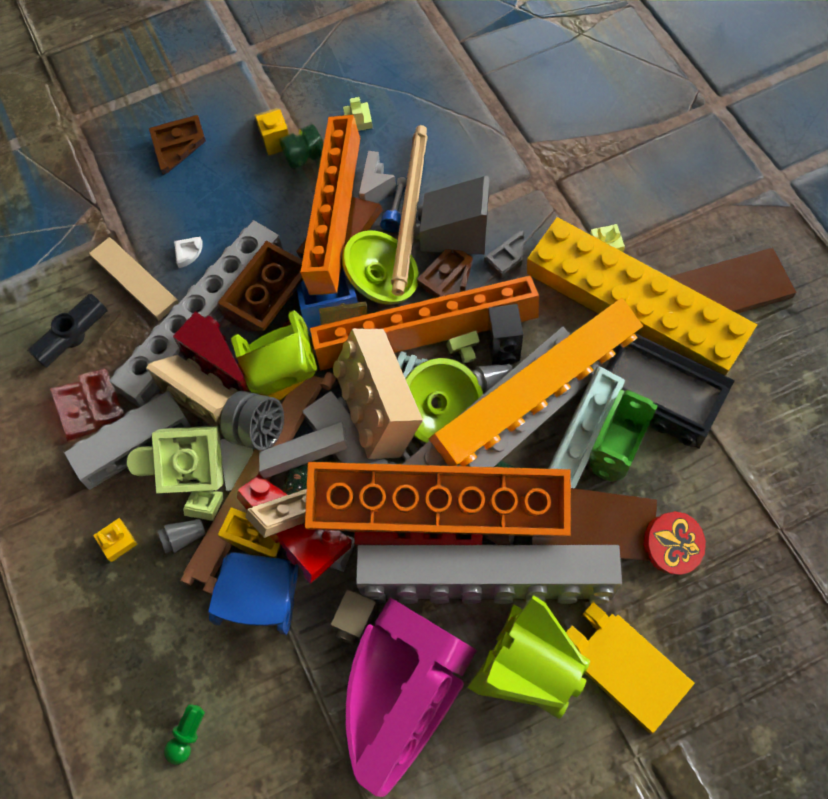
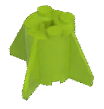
[468,595,590,719]

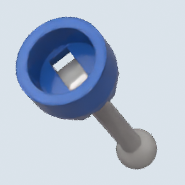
[380,177,407,233]

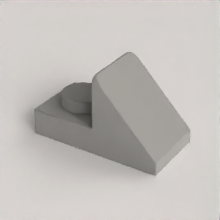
[359,151,396,203]

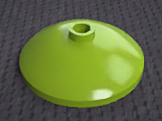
[342,230,419,305]
[405,358,483,444]

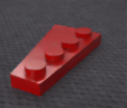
[354,532,483,547]

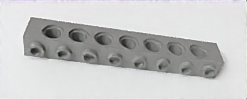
[109,220,283,408]

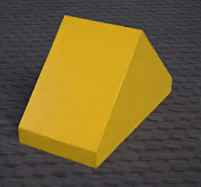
[218,507,281,558]

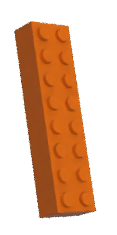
[305,462,571,537]

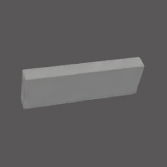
[259,422,348,478]

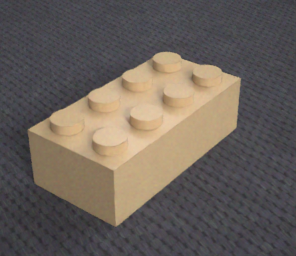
[333,329,423,459]

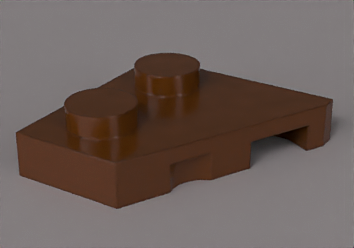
[149,115,206,175]
[417,249,473,298]

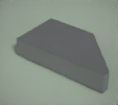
[484,230,524,279]

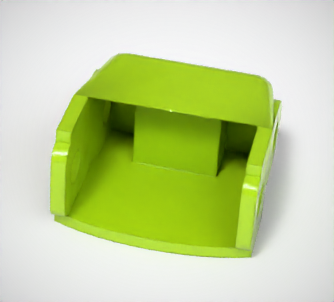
[231,310,317,395]

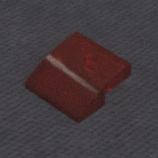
[50,368,124,441]

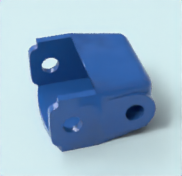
[208,553,298,635]

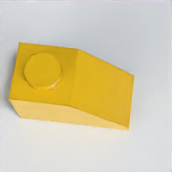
[254,108,292,156]

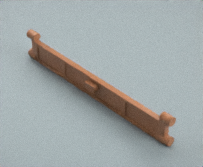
[180,372,336,596]

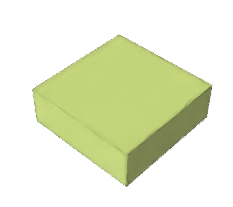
[183,490,223,521]

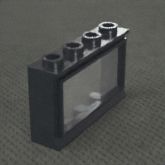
[605,334,735,449]

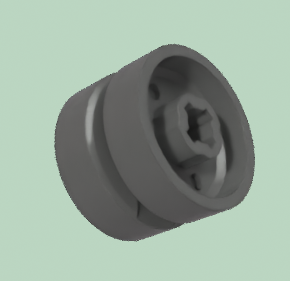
[220,391,284,451]

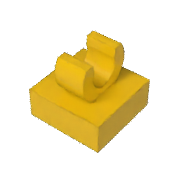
[93,518,138,562]

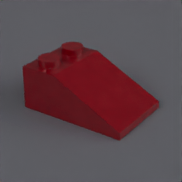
[173,311,250,392]

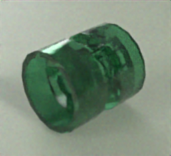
[279,124,324,169]

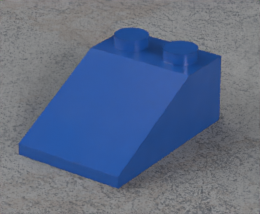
[296,268,360,337]

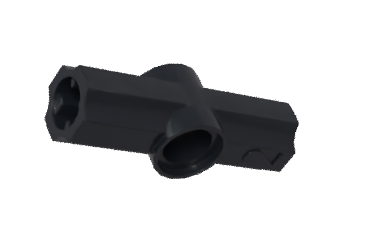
[27,294,108,368]

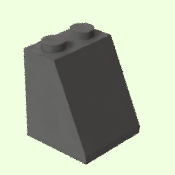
[415,176,490,255]

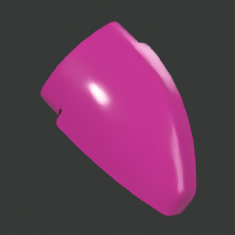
[346,597,477,797]

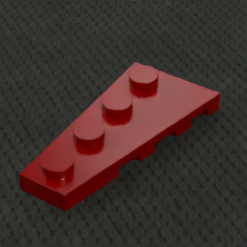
[237,475,352,584]

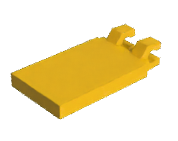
[566,602,695,734]

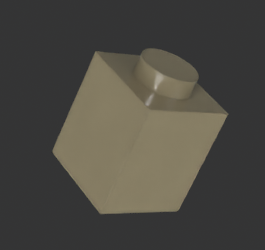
[331,590,378,645]

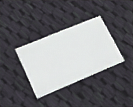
[221,439,253,491]

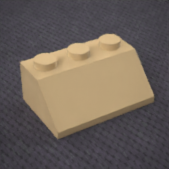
[146,355,238,433]

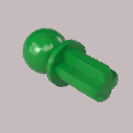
[164,704,205,765]

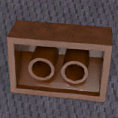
[218,240,303,331]

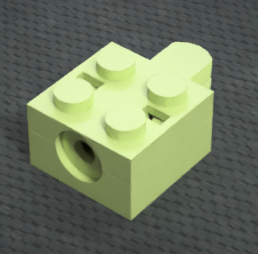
[127,425,224,494]

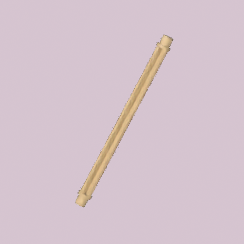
[391,125,428,296]

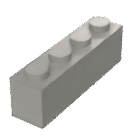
[64,391,191,490]
[302,391,395,464]

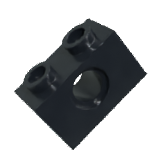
[487,304,523,365]

